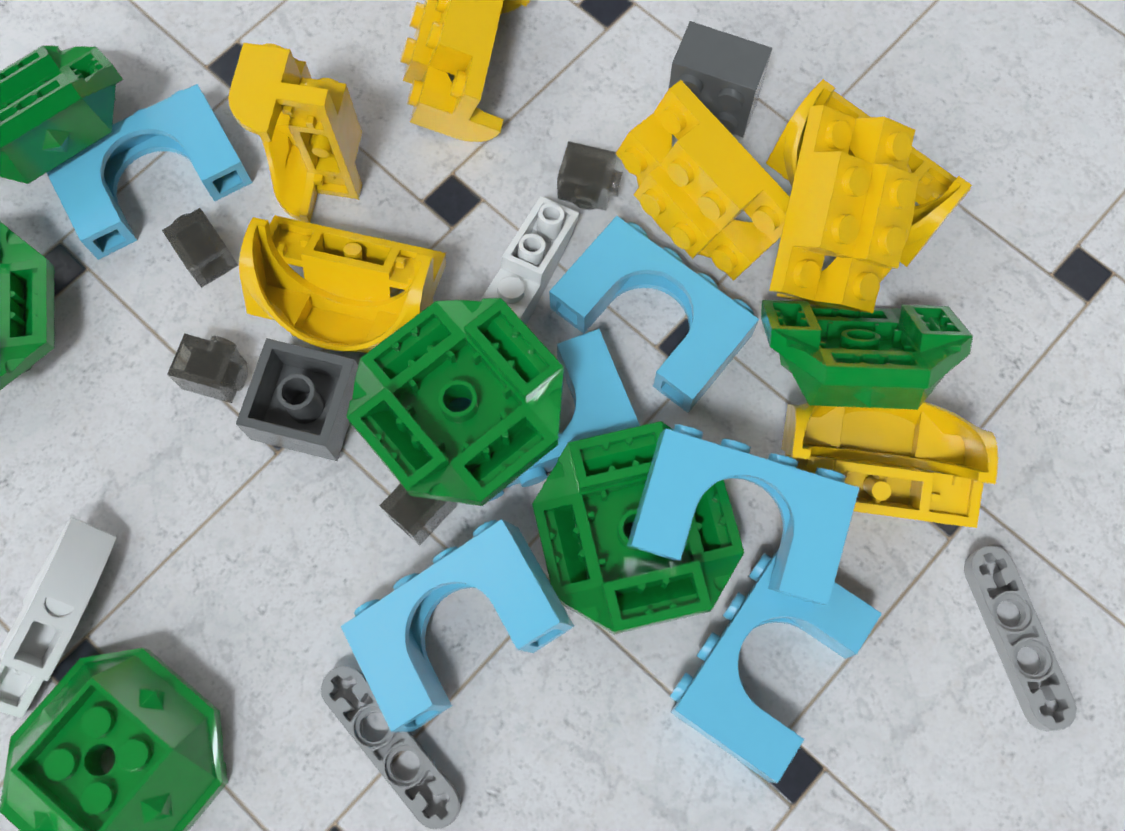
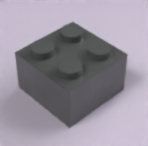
[668,21,773,138]
[236,338,358,461]

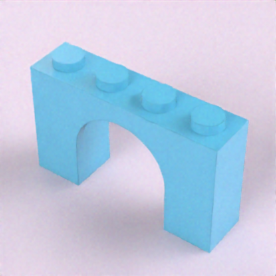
[47,84,252,260]
[549,216,759,413]
[448,329,640,502]
[627,424,859,605]
[341,519,575,732]
[670,549,882,783]

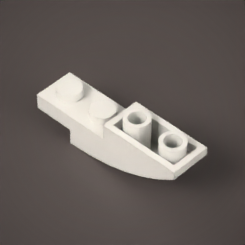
[480,196,579,325]
[0,516,117,719]

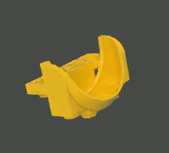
[400,0,530,142]
[228,43,362,223]
[766,79,972,267]
[615,80,790,281]
[769,105,920,313]
[239,215,446,353]
[781,402,998,528]

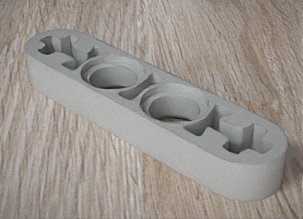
[964,546,1077,731]
[321,666,461,829]

